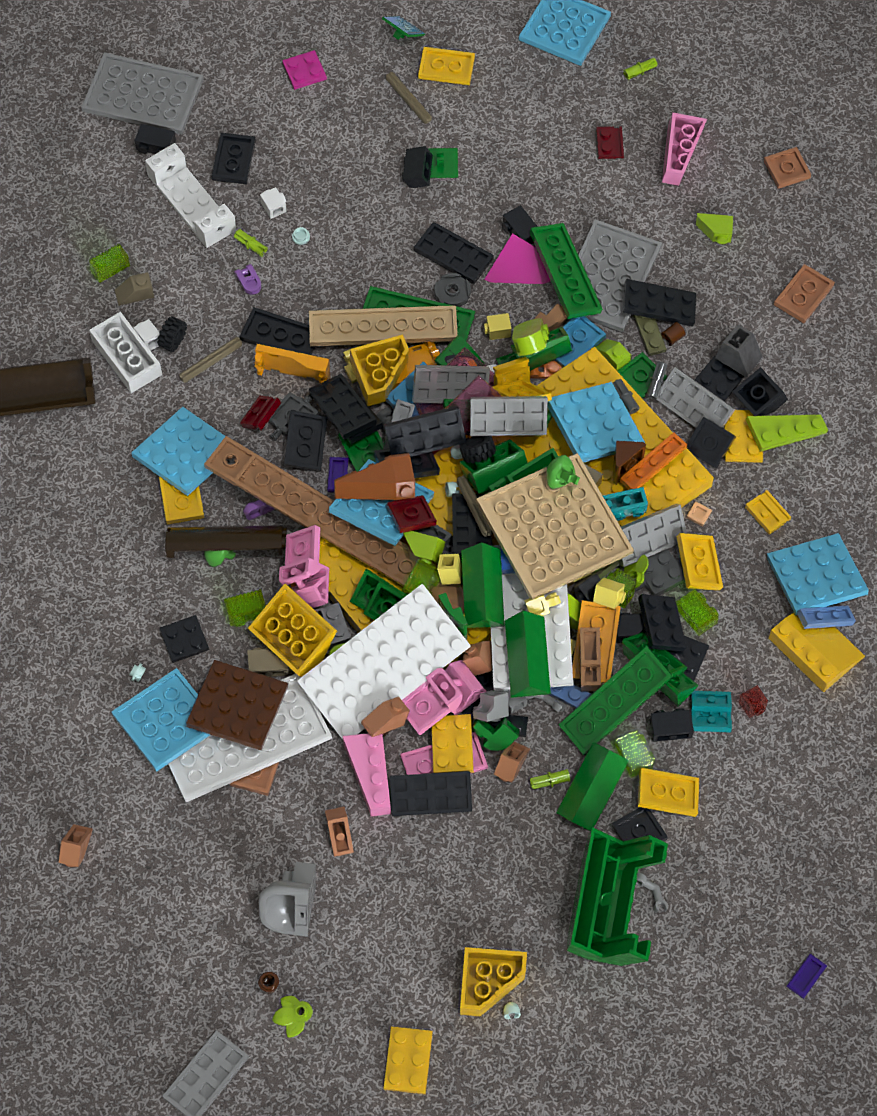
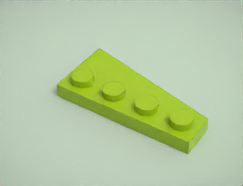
[746,414,828,452]

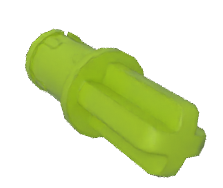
[623,58,658,80]
[234,229,268,257]
[530,769,570,789]

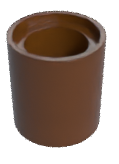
[661,322,686,346]

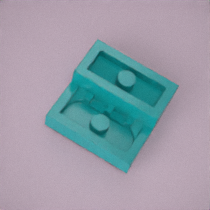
[691,691,732,732]

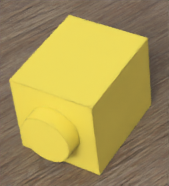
[484,313,511,340]
[437,554,462,585]
[593,578,626,609]

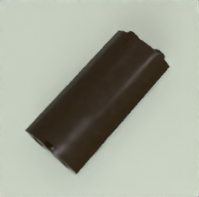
[0,357,96,416]
[165,525,287,558]

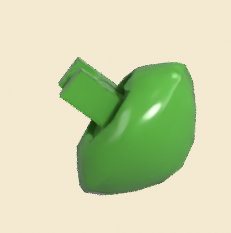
[546,455,580,489]
[204,550,236,567]

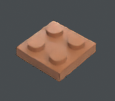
[764,147,811,189]
[230,762,279,796]

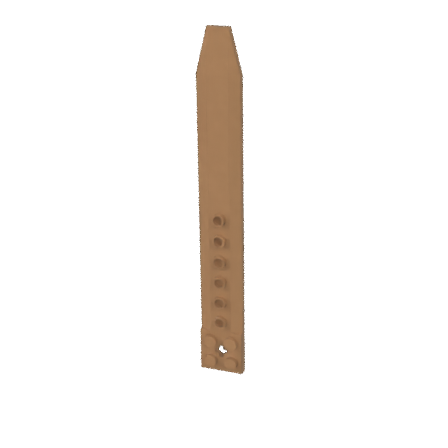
[204,436,464,614]

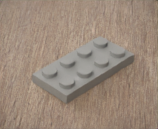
[412,365,490,403]
[656,367,736,428]
[470,396,548,436]
[619,504,687,567]
[162,1030,249,1116]

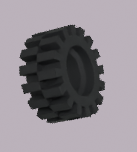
[157,316,187,352]
[459,436,496,464]

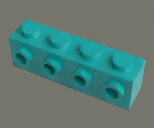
[603,487,648,521]

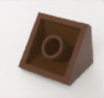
[613,441,646,485]

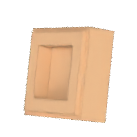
[686,501,712,527]

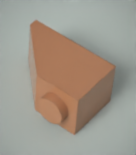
[462,641,493,676]
[361,697,410,737]
[494,742,530,783]
[325,807,354,857]
[59,824,93,867]

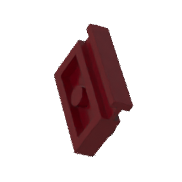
[596,126,624,159]
[240,395,282,430]

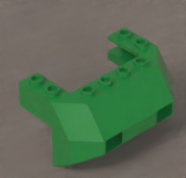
[567,827,668,966]

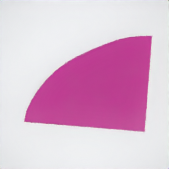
[484,233,551,284]

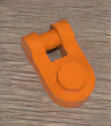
[530,361,562,379]

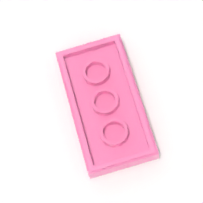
[400,732,488,775]

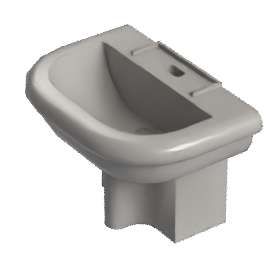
[259,862,316,937]

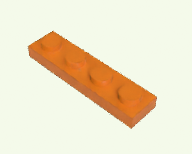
[620,432,687,490]

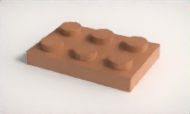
[774,264,835,323]

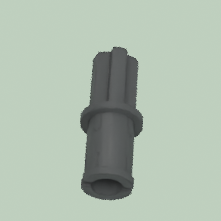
[646,361,667,399]
[613,379,640,414]

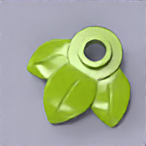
[616,554,649,589]
[272,996,313,1038]

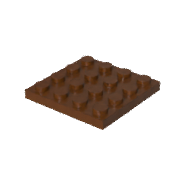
[186,660,288,751]

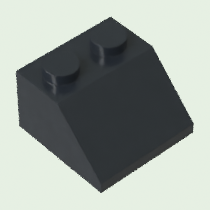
[732,367,788,416]

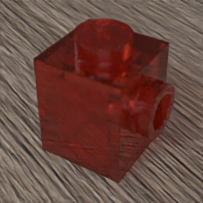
[739,685,768,718]

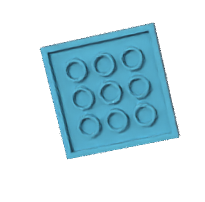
[519,0,611,66]
[547,382,645,463]
[131,407,228,496]
[329,459,434,546]
[767,533,869,615]
[112,668,210,772]

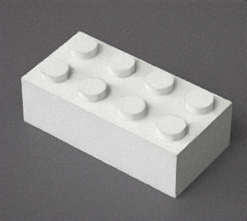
[89,312,162,393]

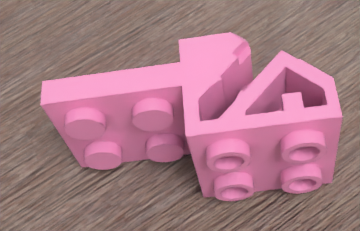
[279,525,329,608]
[402,660,486,735]

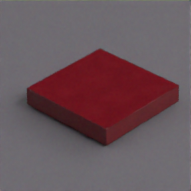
[387,495,437,533]

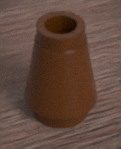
[258,972,279,994]

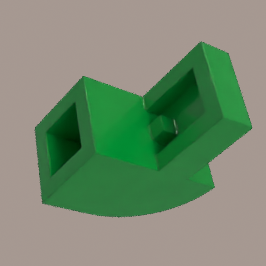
[473,717,519,751]

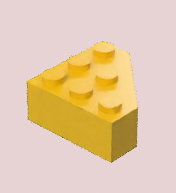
[350,334,409,407]
[460,947,527,1016]

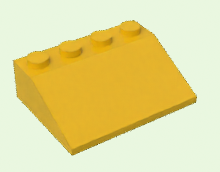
[248,584,337,677]
[768,613,865,692]

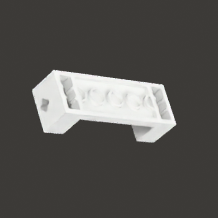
[145,143,236,248]

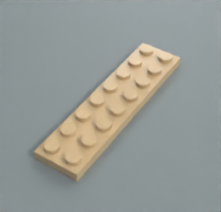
[309,306,457,346]

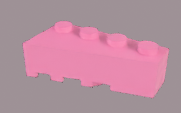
[662,113,707,186]
[342,733,391,816]

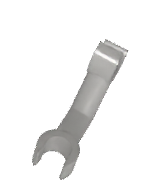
[526,695,567,712]
[636,872,668,913]

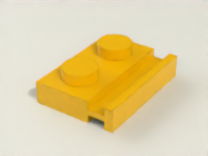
[493,357,530,386]
[745,490,791,535]

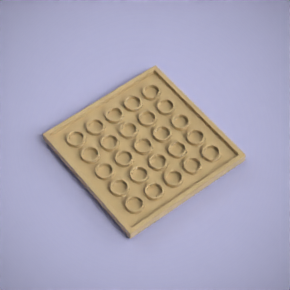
[475,453,634,600]

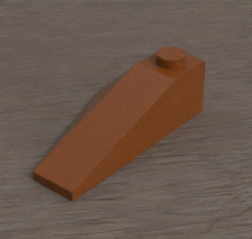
[334,453,415,500]

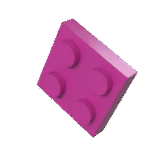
[282,50,327,90]

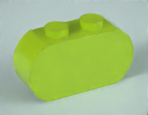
[512,318,550,356]

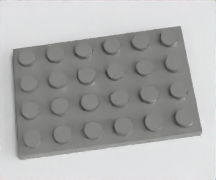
[81,52,204,135]
[555,219,662,332]

